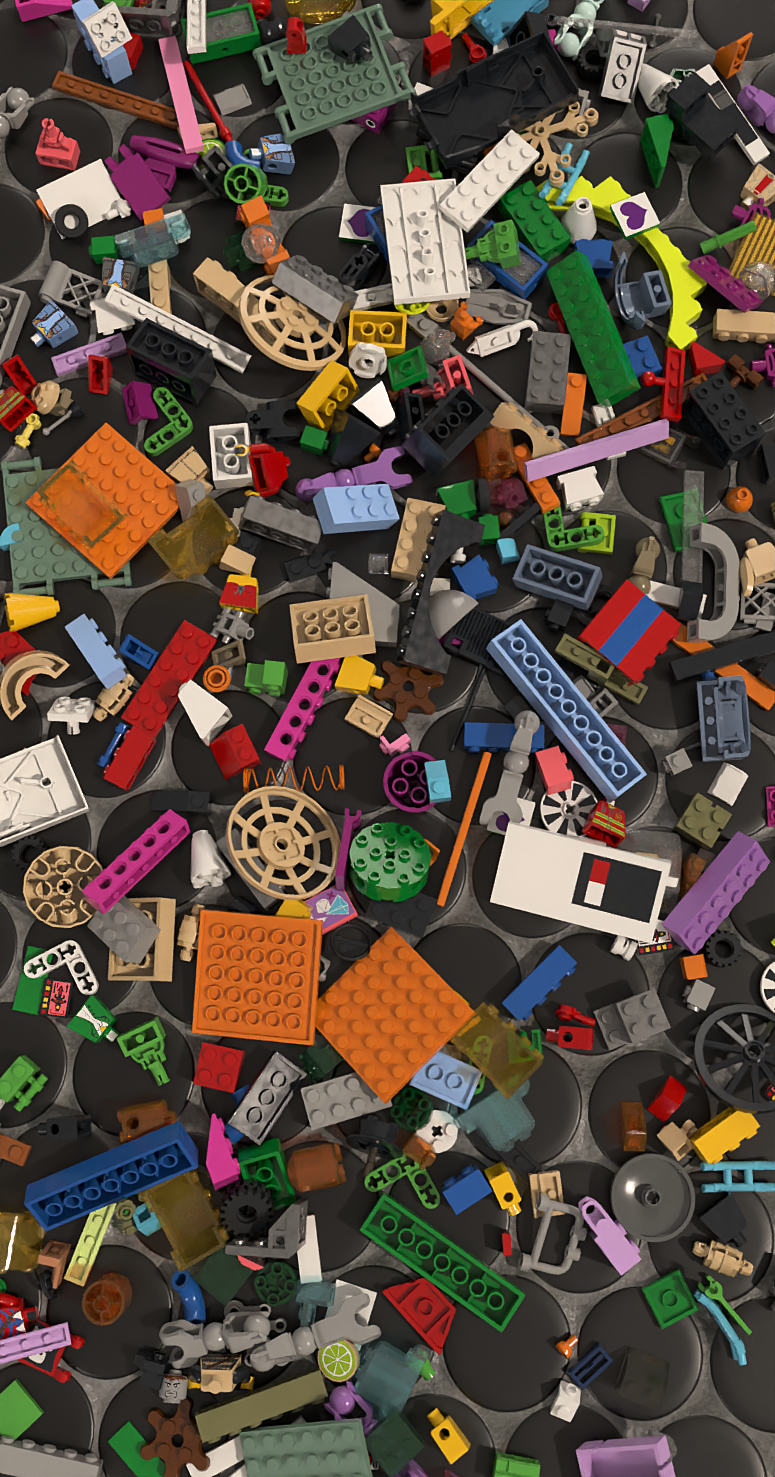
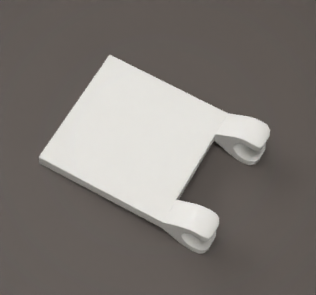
[325,1279,377,1351]

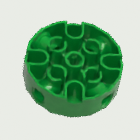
[348,822,431,902]

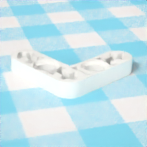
[24,940,99,995]

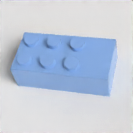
[71,0,132,84]
[313,484,400,534]

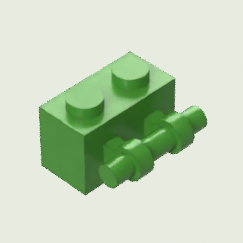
[0,1056,48,1112]

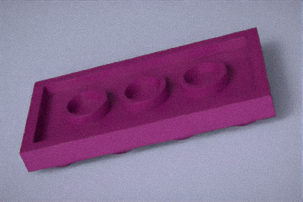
[688,255,763,313]

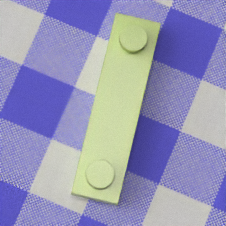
[64,1202,117,1287]

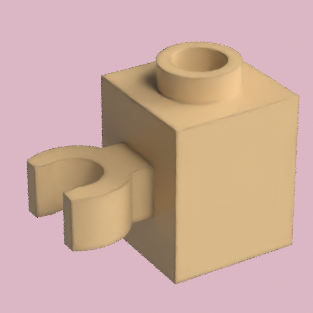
[657,1119,698,1161]

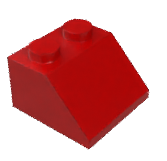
[209,724,261,780]

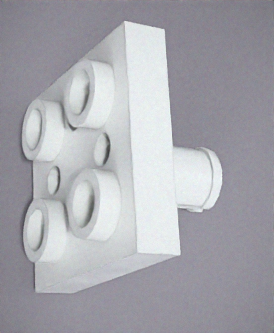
[82,1,132,58]
[47,697,96,735]

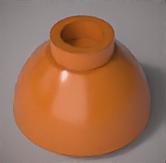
[726,486,753,513]
[203,665,230,692]

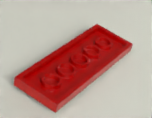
[121,620,218,738]

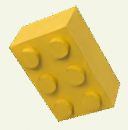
[348,310,407,358]
[296,360,360,432]
[688,1107,760,1164]

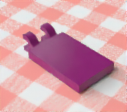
[104,144,171,222]
[335,808,362,891]

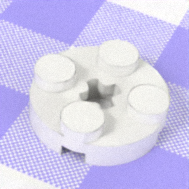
[349,342,387,378]
[416,1110,458,1153]

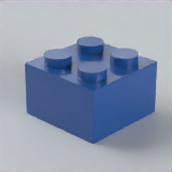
[623,336,662,385]
[442,1164,492,1215]

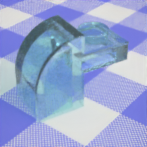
[295,1281,336,1327]

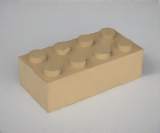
[391,498,446,583]

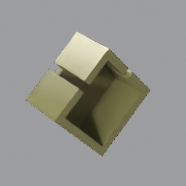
[672,792,732,850]

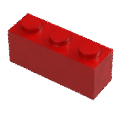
[103,726,157,792]

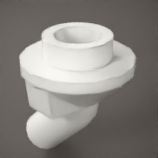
[105,198,131,220]

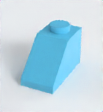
[424,760,451,803]

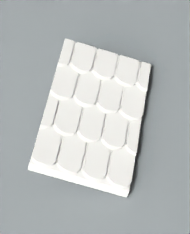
[380,178,470,305]

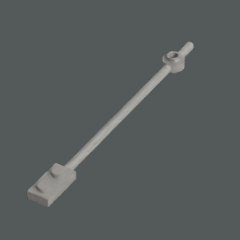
[400,312,569,450]

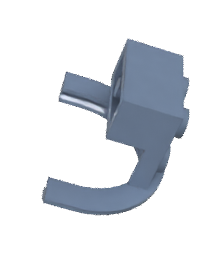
[614,252,672,330]

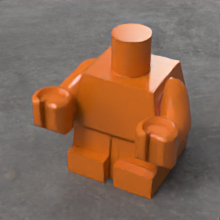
[450,301,483,340]

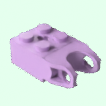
[578,1196,642,1276]

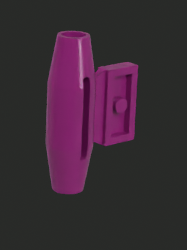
[130,135,202,192]

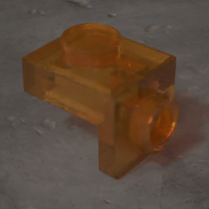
[402,1132,436,1170]

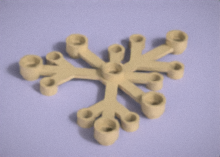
[516,102,598,187]

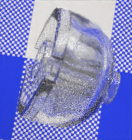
[241,223,280,264]
[739,261,775,300]

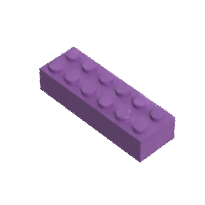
[662,831,770,955]

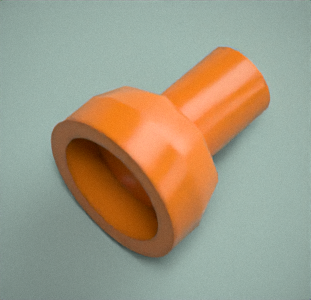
[364,443,382,463]
[555,1334,578,1359]

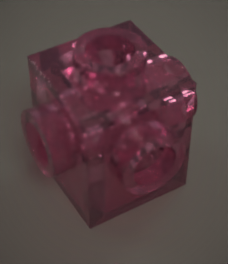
[495,477,528,510]

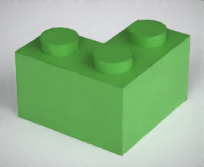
[244,660,288,697]

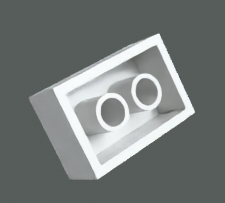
[209,423,254,489]

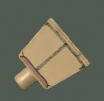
[165,447,213,494]

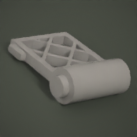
[38,261,103,318]
[740,583,775,624]

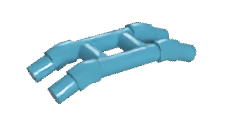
[539,142,590,206]
[700,1161,775,1193]
[693,1289,747,1365]

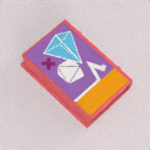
[304,885,358,935]

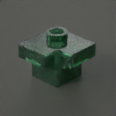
[222,231,258,272]
[299,1043,343,1084]

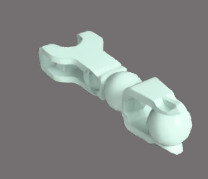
[553,0,604,61]

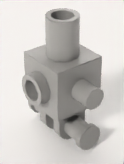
[209,607,254,645]

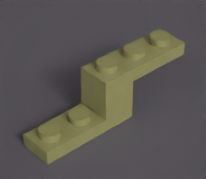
[555,634,648,705]

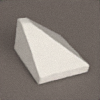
[430,578,450,596]

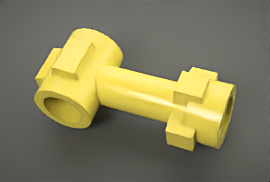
[15,413,42,449]

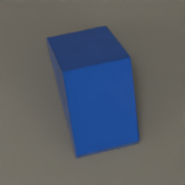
[118,634,158,670]

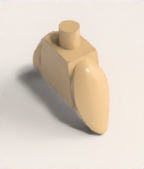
[739,538,775,597]

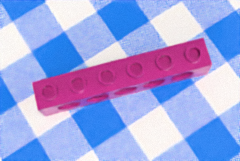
[264,658,342,764]
[82,809,190,915]

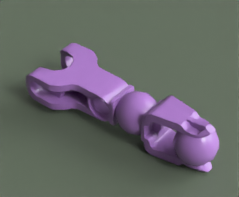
[737,84,775,134]
[295,446,413,503]
[324,1380,428,1477]

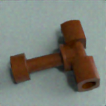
[726,354,764,390]

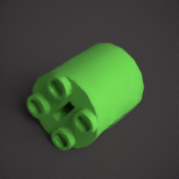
[224,163,267,204]

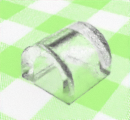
[369,553,388,574]

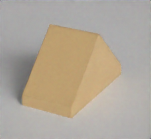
[219,544,256,575]

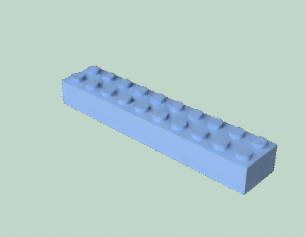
[486,619,647,803]

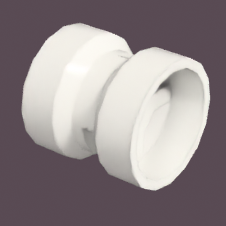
[610,935,638,961]

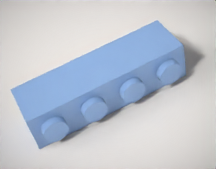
[65,614,127,689]

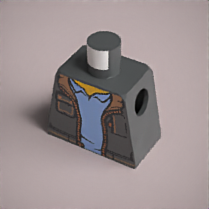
[102,257,141,294]

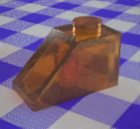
[621,1102,647,1151]

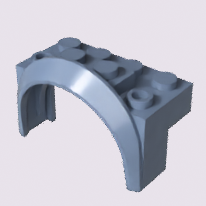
[696,676,751,762]

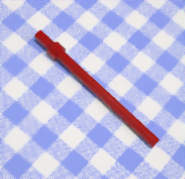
[183,61,234,143]

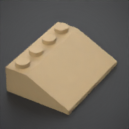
[290,594,376,664]
[108,897,176,981]

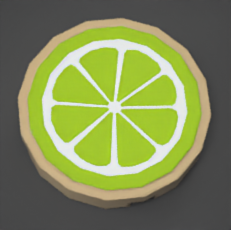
[318,1340,360,1382]

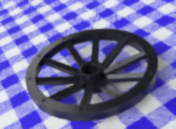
[693,1004,775,1114]

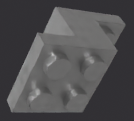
[592,988,671,1050]

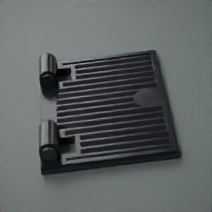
[443,607,512,676]

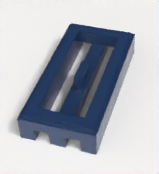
[567,1342,614,1391]

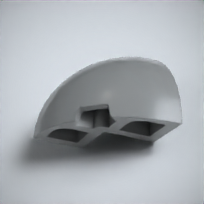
[429,590,479,639]

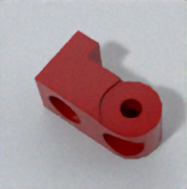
[286,17,307,54]

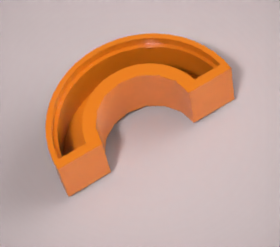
[238,196,290,276]

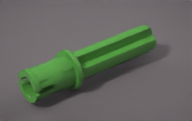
[700,221,757,254]

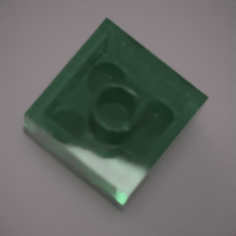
[193,1240,253,1307]
[364,1406,425,1477]

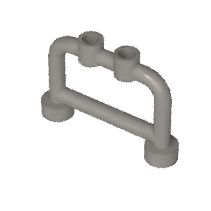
[518,1193,587,1275]

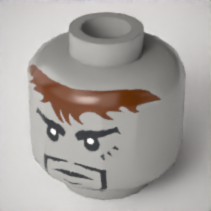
[159,1370,188,1404]

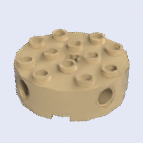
[23,846,104,928]

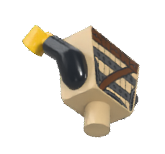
[188,1354,254,1394]

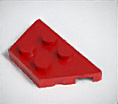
[0,630,36,696]
[382,1276,456,1355]

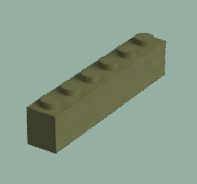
[195,1366,328,1444]

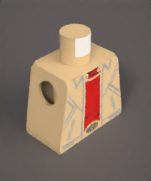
[740,164,775,211]

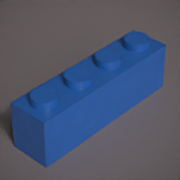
[463,722,544,755]
[500,945,577,1021]

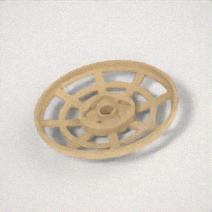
[238,275,346,371]
[226,786,341,900]

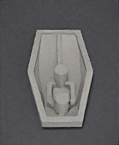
[465,289,532,325]

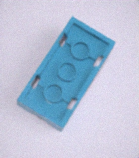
[471,0,549,46]

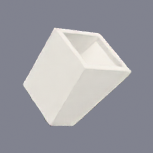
[178,680,232,746]

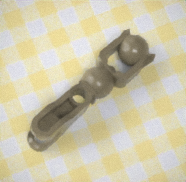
[628,536,660,595]

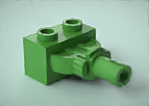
[464,219,521,269]
[117,1016,170,1086]

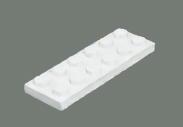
[439,129,540,233]

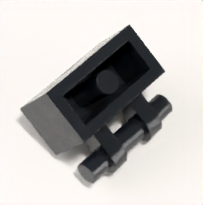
[191,145,233,198]

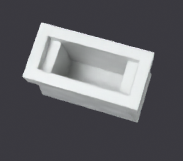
[90,297,135,335]
[556,466,604,511]

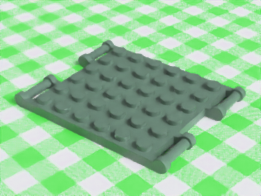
[252,4,417,144]
[1,456,132,596]

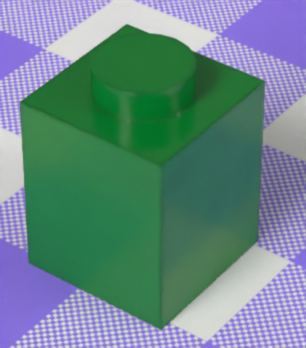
[89,236,118,264]
[300,425,330,456]
[478,514,500,545]

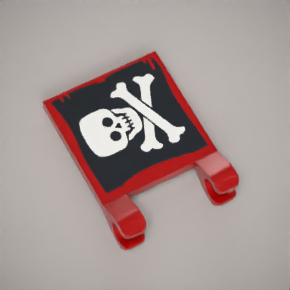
[18,1319,85,1383]

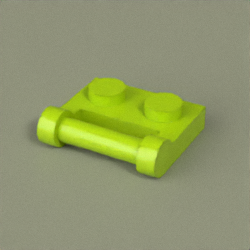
[577,512,616,554]

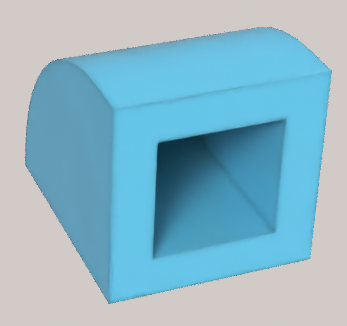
[0,523,23,551]
[496,538,520,565]
[132,1200,165,1236]

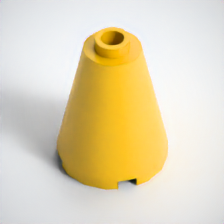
[4,593,60,632]

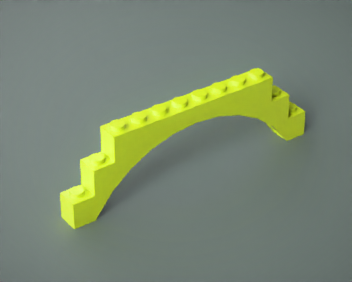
[536,176,707,351]

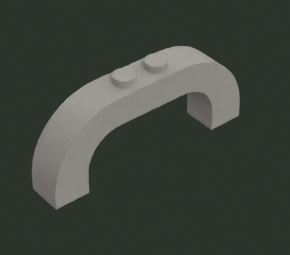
[687,523,740,643]

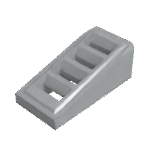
[589,688,619,718]

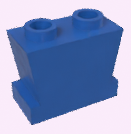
[573,239,613,277]
[451,555,498,600]

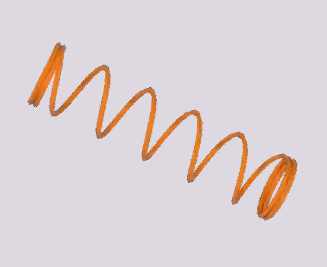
[243,764,344,794]

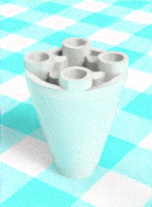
[637,63,679,114]
[560,197,596,244]
[190,830,231,888]

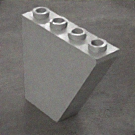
[326,562,400,648]

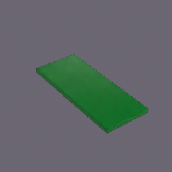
[12,946,53,1015]
[108,1421,165,1477]

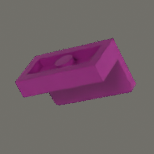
[122,381,158,425]

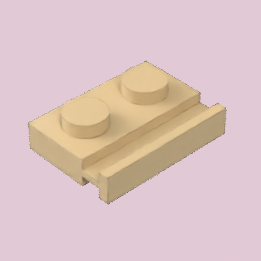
[345,695,393,739]
[528,1170,565,1218]

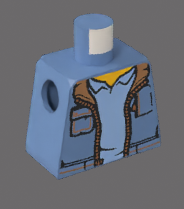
[249,133,295,174]
[30,300,79,348]

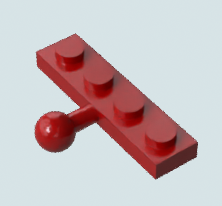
[640,347,685,422]

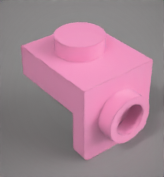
[379,733,411,757]

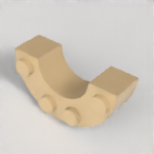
[0,650,69,720]

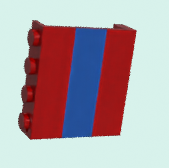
[576,579,681,687]

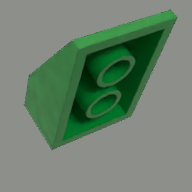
[640,114,674,188]
[238,1137,297,1210]

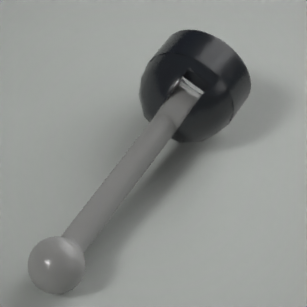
[42,400,84,436]

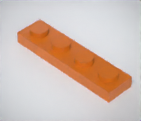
[508,443,560,514]

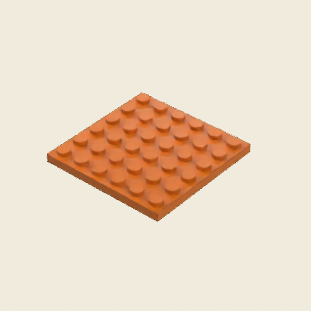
[25,423,180,580]
[192,909,323,1045]
[316,927,476,1104]

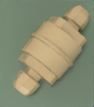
[93,673,134,722]
[177,904,205,962]
[693,1240,753,1277]

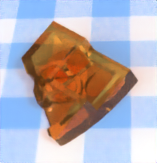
[677,853,707,899]

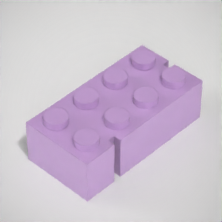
[576,1435,676,1477]

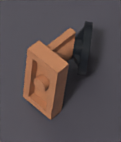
[38,1239,71,1300]

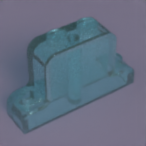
[114,212,191,268]
[452,1073,535,1153]
[355,1341,431,1433]

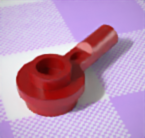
[461,33,487,64]
[548,303,568,334]
[555,1005,596,1027]

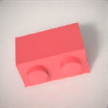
[535,746,574,795]

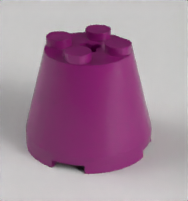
[383,751,436,813]

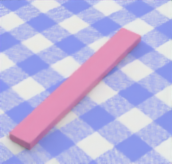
[158,35,204,154]

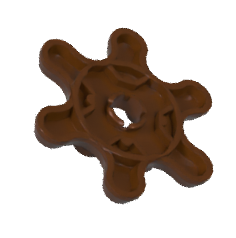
[373,660,444,722]
[140,1396,210,1477]

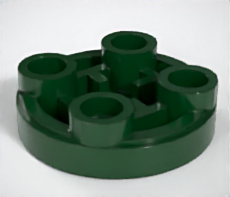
[390,1088,433,1131]
[254,1260,297,1306]

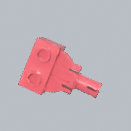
[35,118,80,171]
[412,355,474,401]

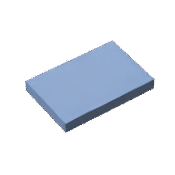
[410,1051,483,1110]

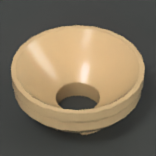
[426,299,459,322]
[31,380,60,415]

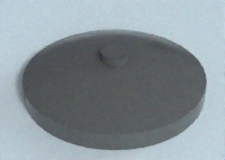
[610,1153,695,1242]

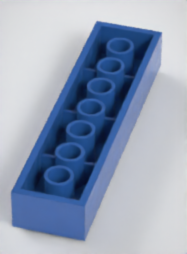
[24,1121,198,1231]

